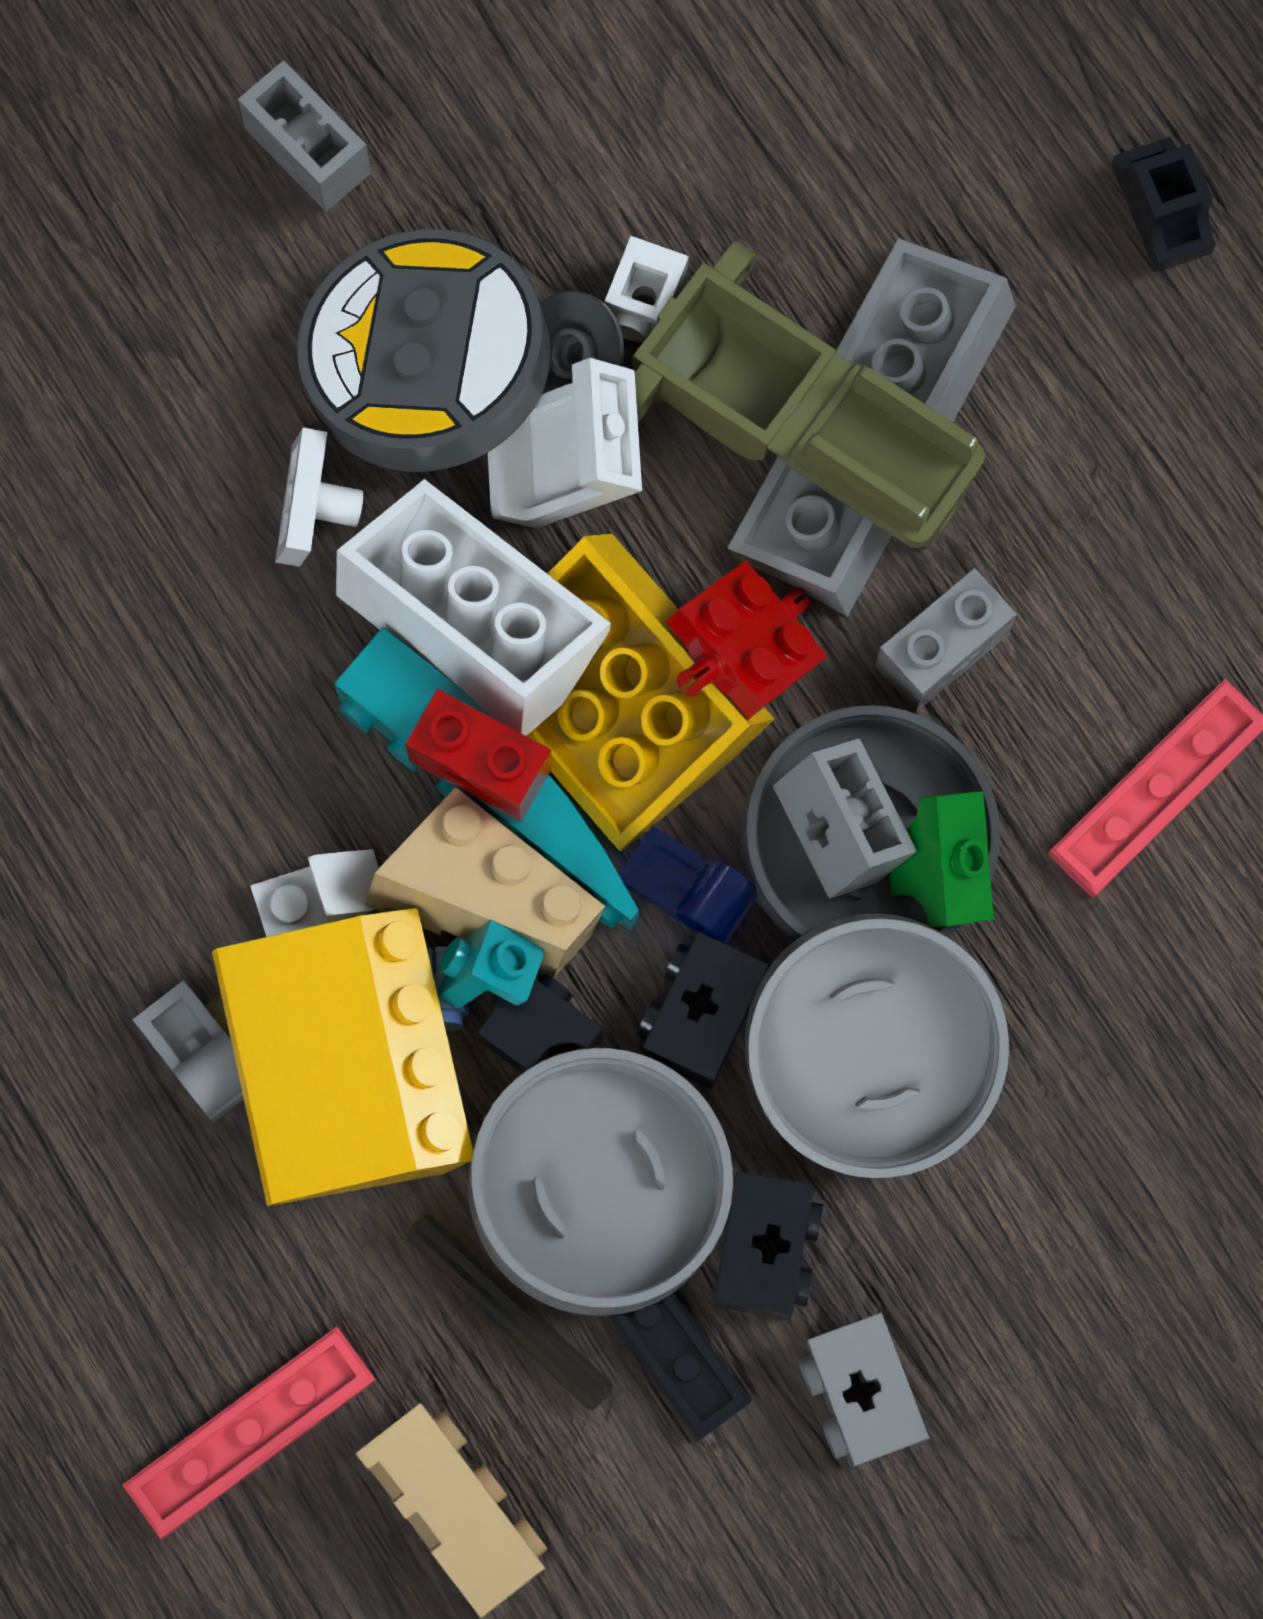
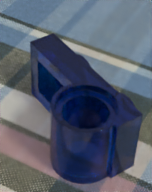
[619,825,758,945]

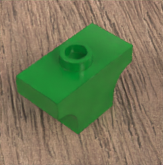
[889,791,994,927]

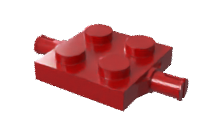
[666,560,827,720]

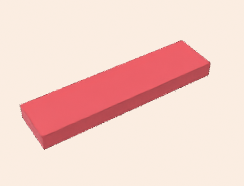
[1048,679,1263,899]
[123,1327,376,1539]

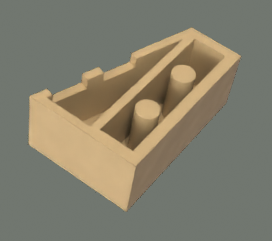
[365,787,605,979]
[356,1403,548,1618]

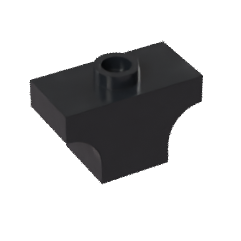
[1111,136,1216,273]
[478,973,602,1074]

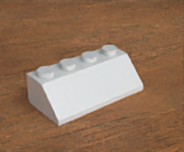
[336,479,611,736]

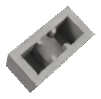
[238,60,371,212]
[875,568,1017,712]
[773,738,917,899]
[798,1312,929,1469]

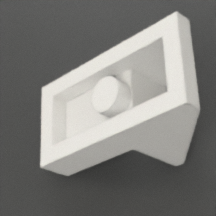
[250,849,393,937]

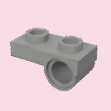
[132,980,244,1123]

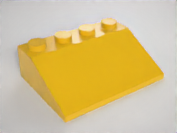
[527,534,774,851]
[212,908,473,1206]

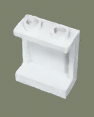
[488,358,642,528]

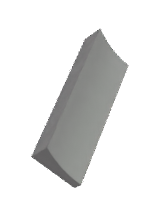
[727,238,1016,617]

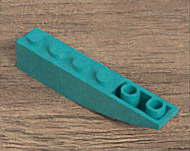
[334,627,639,932]

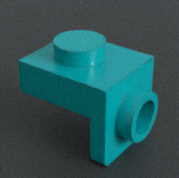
[437,920,544,1009]

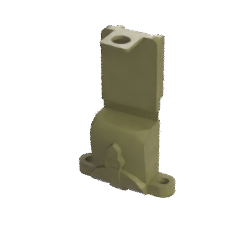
[632,241,985,549]

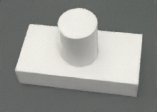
[275,427,363,567]

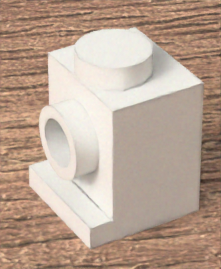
[604,236,689,342]

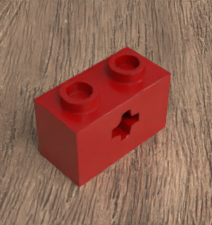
[405,689,552,822]

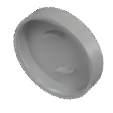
[745,913,1009,1178]
[468,1048,733,1316]

